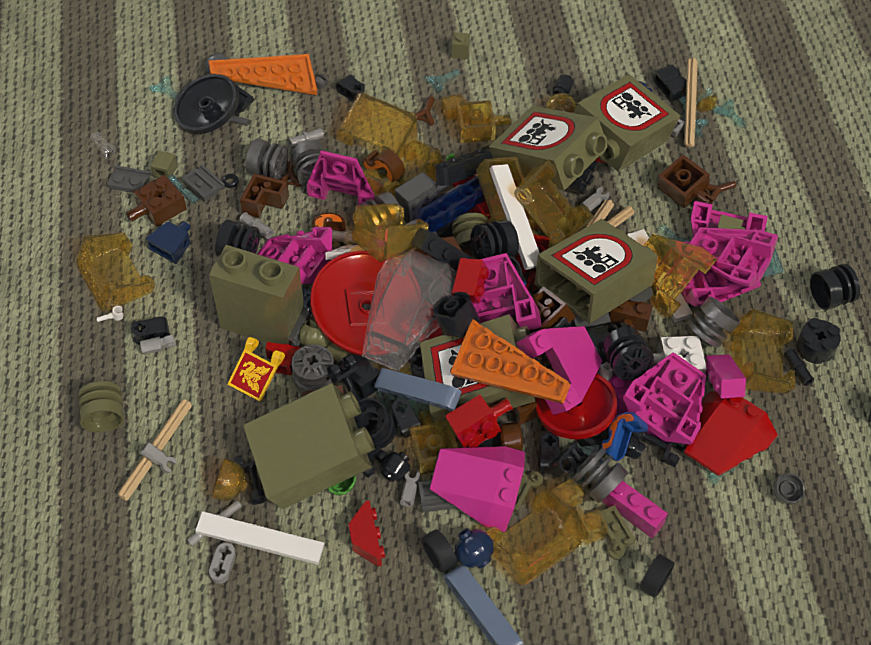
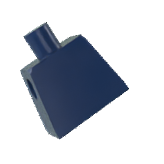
[146,221,191,264]

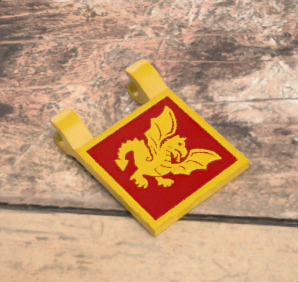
[227,337,285,402]

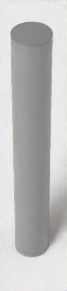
[187,500,242,547]

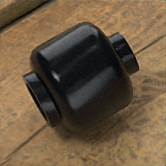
[380,452,411,483]

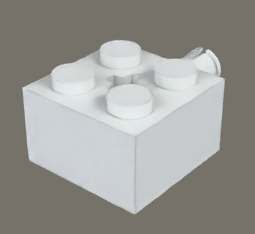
[653,336,707,374]

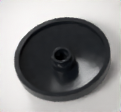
[174,74,239,134]

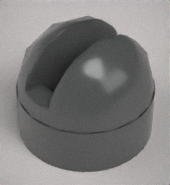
[315,74,328,88]

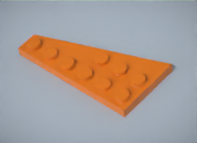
[209,54,317,95]
[450,319,571,404]

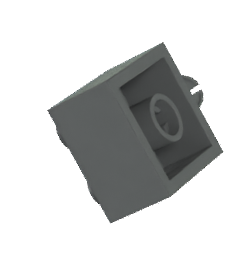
[395,172,450,223]

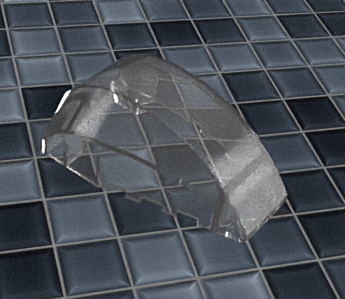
[362,250,457,371]

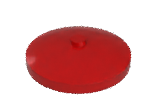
[536,373,617,439]

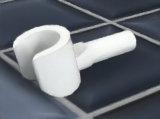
[97,306,123,322]

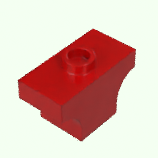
[265,342,302,376]

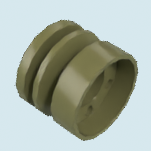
[452,213,490,259]
[78,381,124,433]

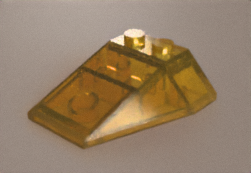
[643,234,717,319]

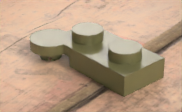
[513,471,543,514]
[596,505,636,560]

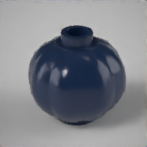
[454,528,494,568]

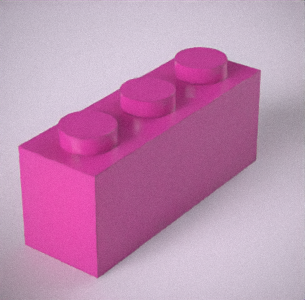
[705,354,746,398]
[602,480,668,538]

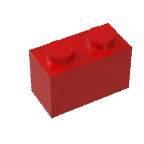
[452,258,489,304]

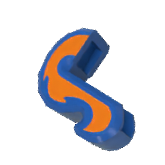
[601,412,648,461]

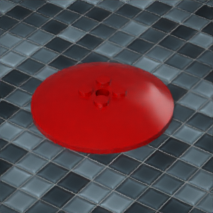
[310,251,425,357]

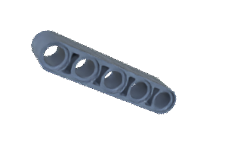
[374,368,462,411]
[444,564,524,645]

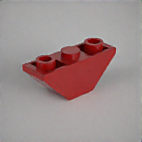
[348,500,385,567]

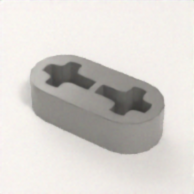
[209,543,236,584]

